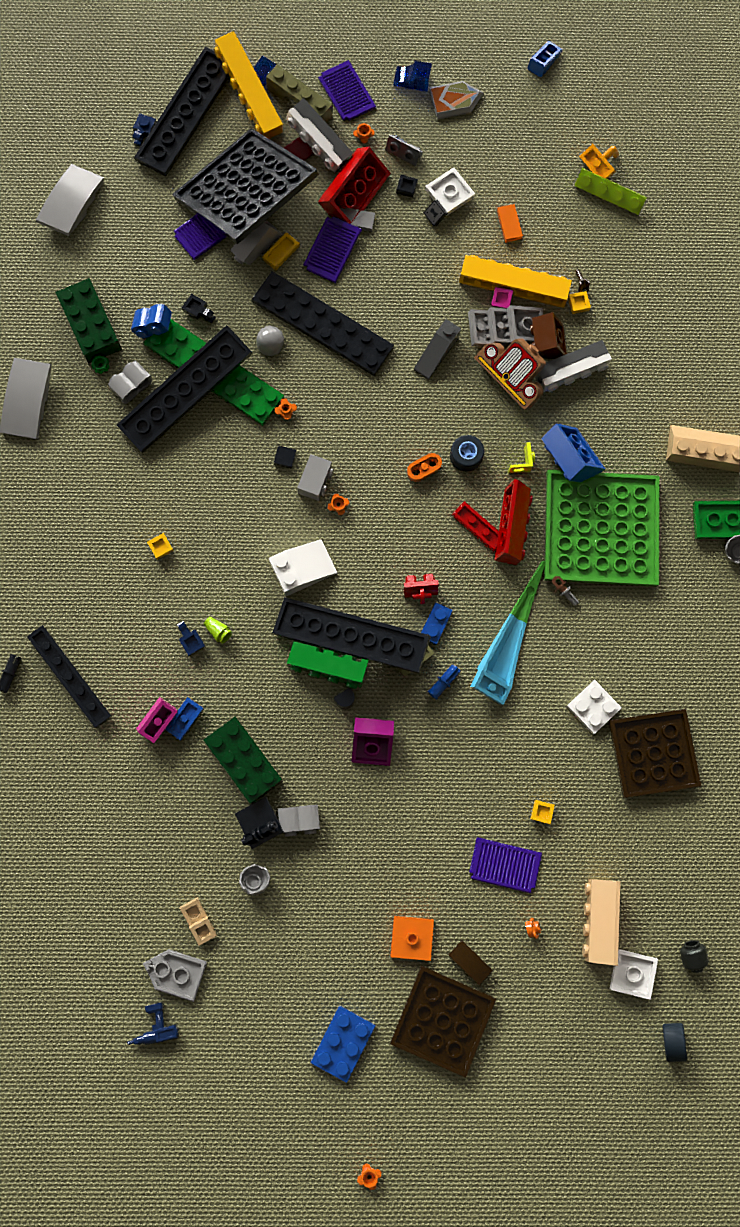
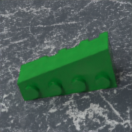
[287,641,369,690]

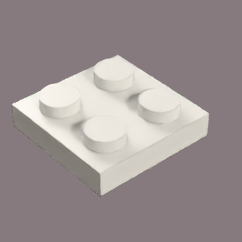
[425,168,475,216]
[566,680,622,734]
[609,949,658,1000]

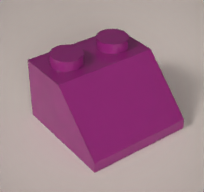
[351,717,394,766]

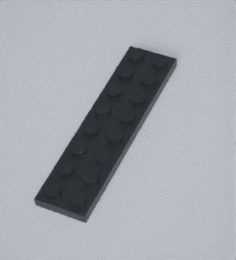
[134,46,230,177]
[252,271,394,376]
[117,325,253,453]
[272,597,431,674]

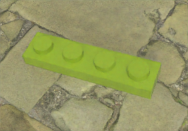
[574,168,647,215]

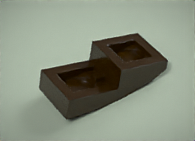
[449,940,493,986]

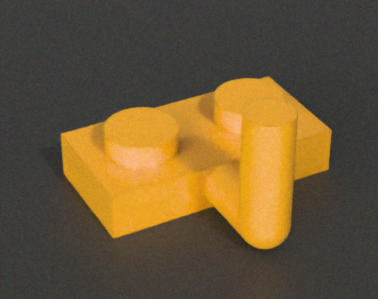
[579,144,619,179]

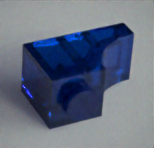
[393,60,432,92]

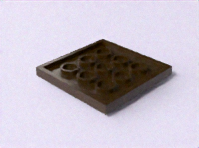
[608,709,701,798]
[390,965,496,1078]

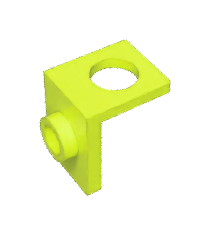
[508,442,535,473]

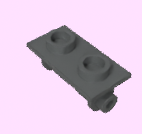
[385,135,423,166]

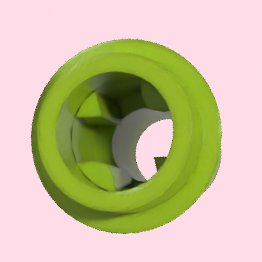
[203,617,232,644]

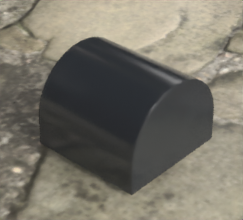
[334,688,355,709]

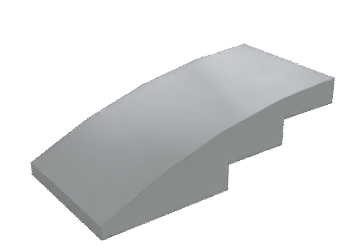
[36,164,104,236]
[468,305,543,347]
[0,358,52,439]

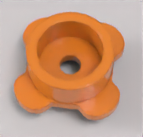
[353,123,375,143]
[275,398,297,420]
[328,494,349,515]
[525,918,541,939]
[357,1164,381,1190]

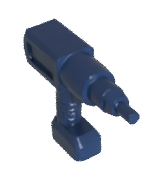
[127,1002,179,1045]

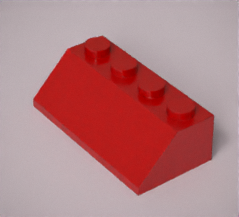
[318,147,391,224]
[494,479,533,565]

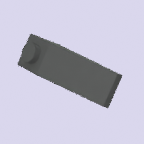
[414,319,461,380]

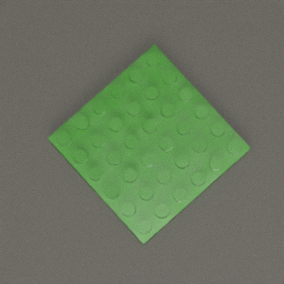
[544,470,659,587]

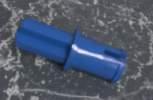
[427,665,460,700]

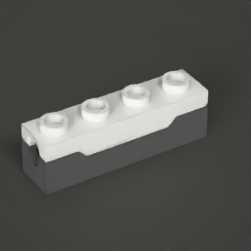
[286,98,353,173]
[535,340,612,392]

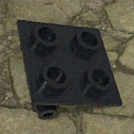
[235,796,284,849]

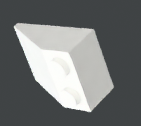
[269,540,337,597]

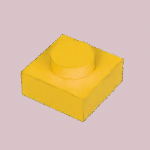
[568,291,591,314]
[147,533,174,560]
[530,800,555,824]

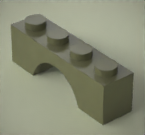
[266,64,333,123]

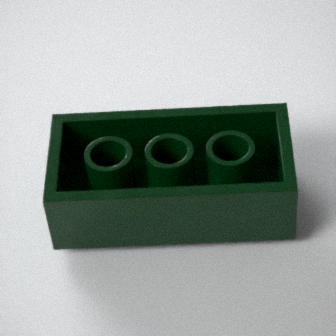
[55,278,122,364]
[203,716,283,804]

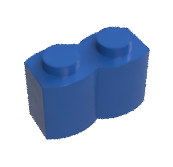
[131,304,172,338]

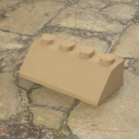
[666,425,740,472]
[582,879,620,966]

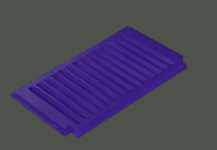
[318,60,377,121]
[174,215,227,260]
[303,216,362,283]
[469,837,542,893]

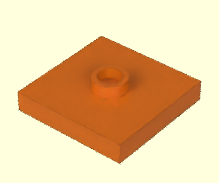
[390,916,434,961]

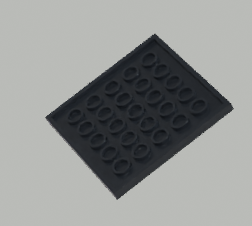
[172,128,319,244]

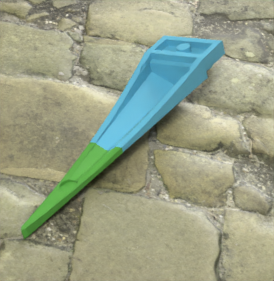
[470,561,545,705]

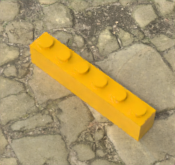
[214,31,283,139]
[459,255,572,308]

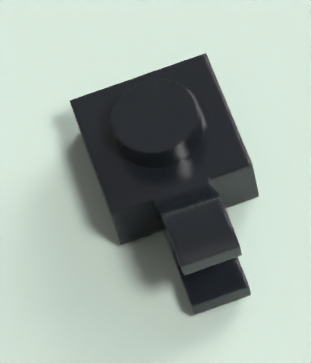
[181,294,216,324]

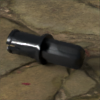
[0,654,22,693]

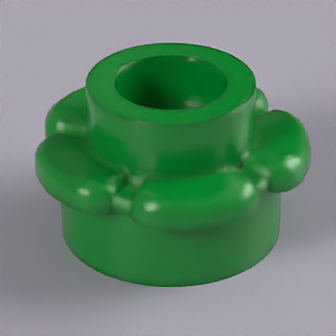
[91,356,110,374]

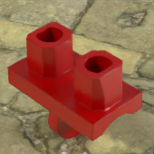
[404,574,439,604]

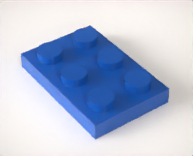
[310,1005,375,1083]

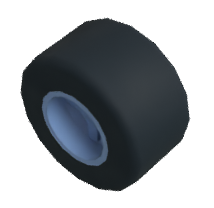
[450,435,485,472]
[663,1023,687,1062]

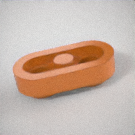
[407,453,442,482]

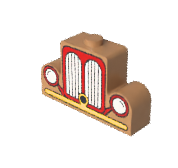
[474,338,546,410]

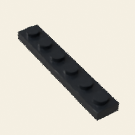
[27,625,112,729]

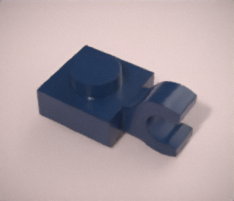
[132,113,157,146]
[177,621,206,656]

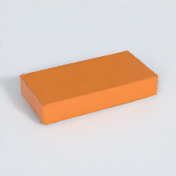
[497,204,523,242]

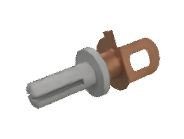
[552,576,579,606]

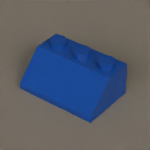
[541,423,605,482]

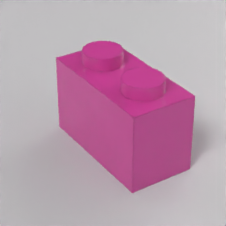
[136,697,178,743]

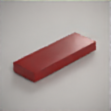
[451,501,499,552]

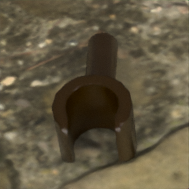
[575,269,590,292]

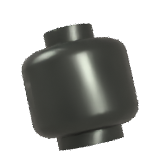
[680,940,709,973]

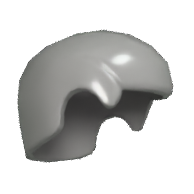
[256,326,284,356]
[725,535,740,564]
[239,864,270,896]

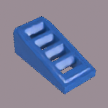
[528,41,563,77]

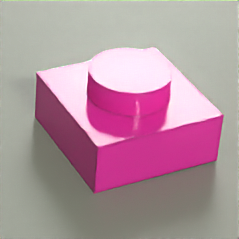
[491,287,513,309]

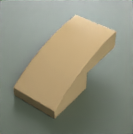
[180,897,217,946]

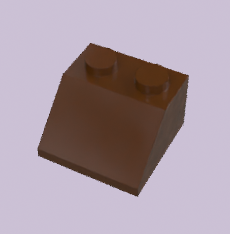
[530,312,567,359]

